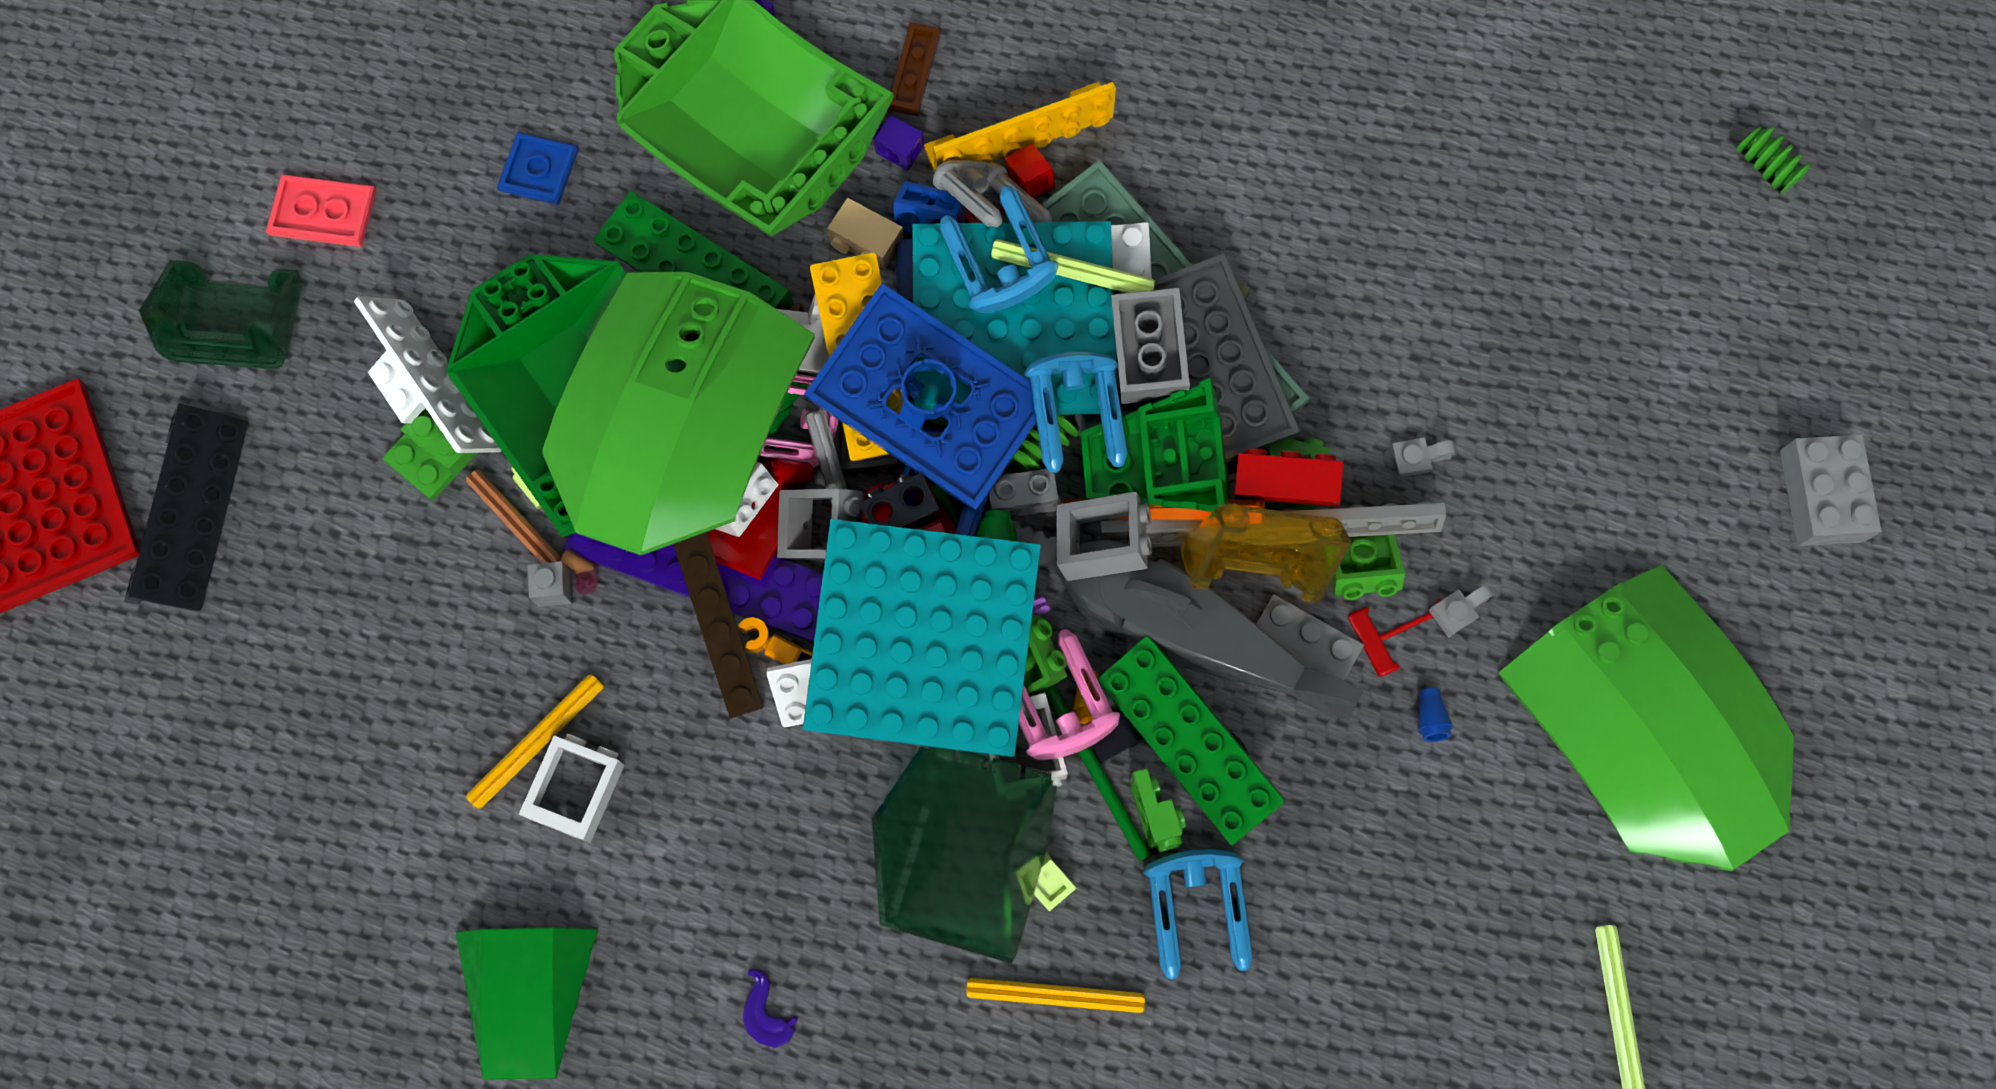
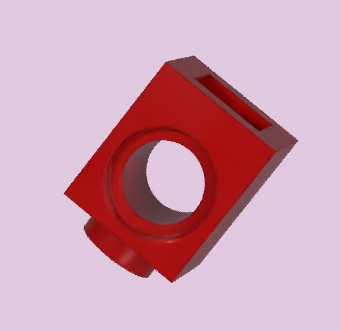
[1005,143,1055,199]

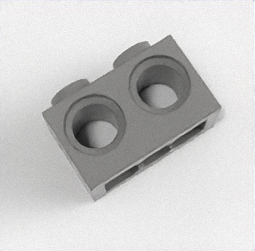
[988,469,1059,517]

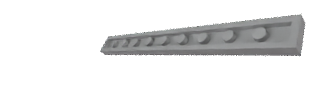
[1100,501,1447,547]

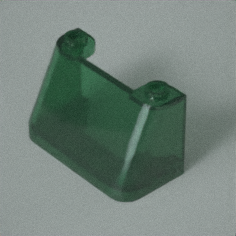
[139,260,302,370]

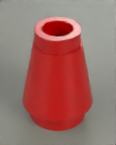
[763,458,814,491]

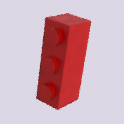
[1235,449,1344,507]

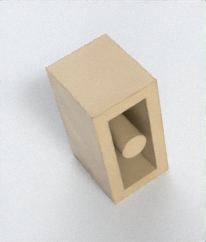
[827,198,904,270]

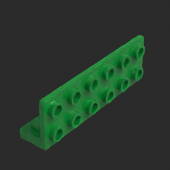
[593,191,793,310]
[1097,636,1285,846]

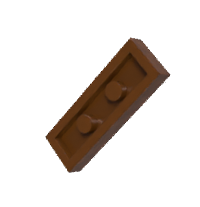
[888,22,941,116]

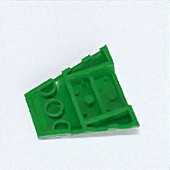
[1080,378,1229,513]
[455,928,598,1080]

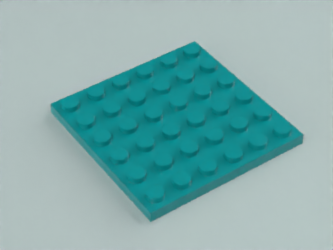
[912,221,1117,415]
[802,519,1041,757]

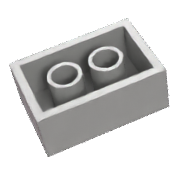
[1111,288,1190,404]
[1780,435,1882,546]

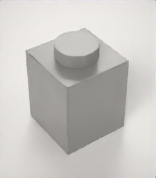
[527,561,572,607]

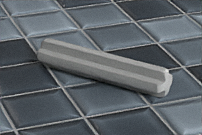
[805,409,847,504]

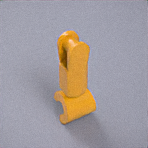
[738,617,813,664]

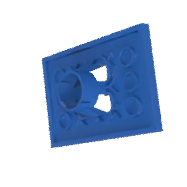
[804,283,1037,511]

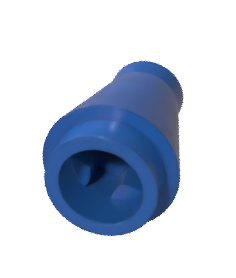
[1418,688,1453,742]

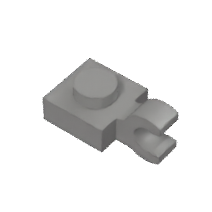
[1391,437,1455,477]
[1428,584,1494,638]

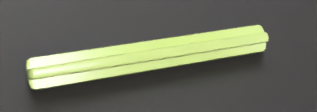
[991,239,1155,293]
[1595,925,1645,1089]

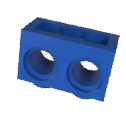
[894,181,965,235]

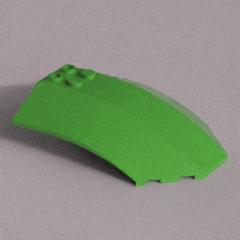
[614,0,894,237]
[1498,565,1794,872]

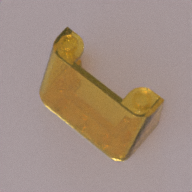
[1181,503,1351,603]

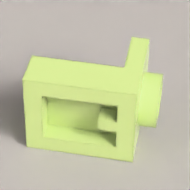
[1016,847,1077,911]

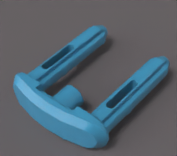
[940,185,1058,313]
[1024,352,1128,473]
[1142,849,1253,980]

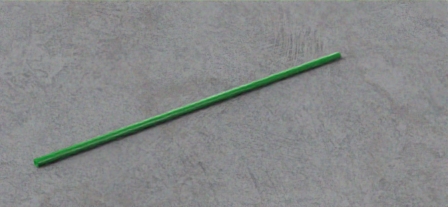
[927,479,1152,862]

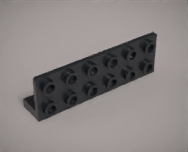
[124,403,248,612]

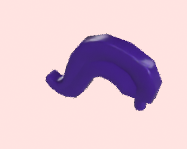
[742,969,798,1048]

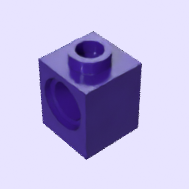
[873,115,924,171]

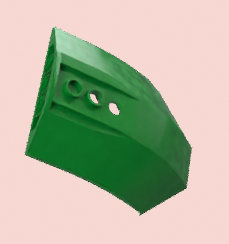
[446,254,686,538]

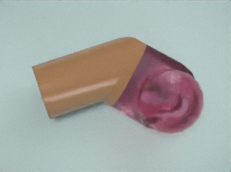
[560,548,598,594]

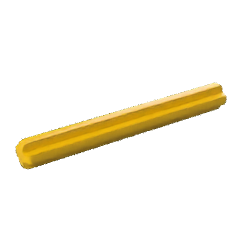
[466,674,604,809]
[966,978,1145,1013]

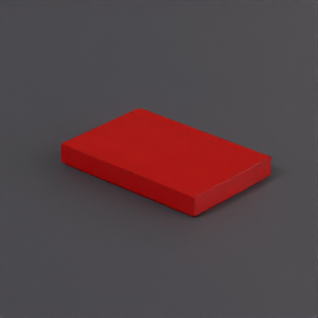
[708,488,792,581]

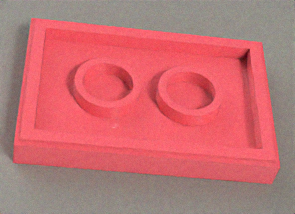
[266,174,377,247]

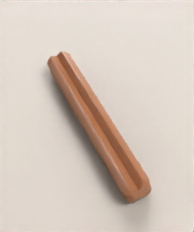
[466,469,561,563]

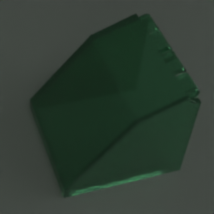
[872,746,1057,964]

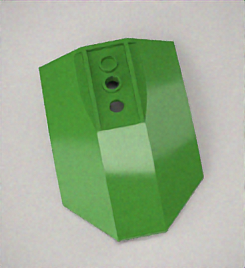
[542,272,815,555]

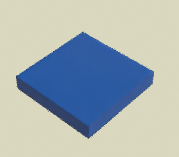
[497,132,579,205]

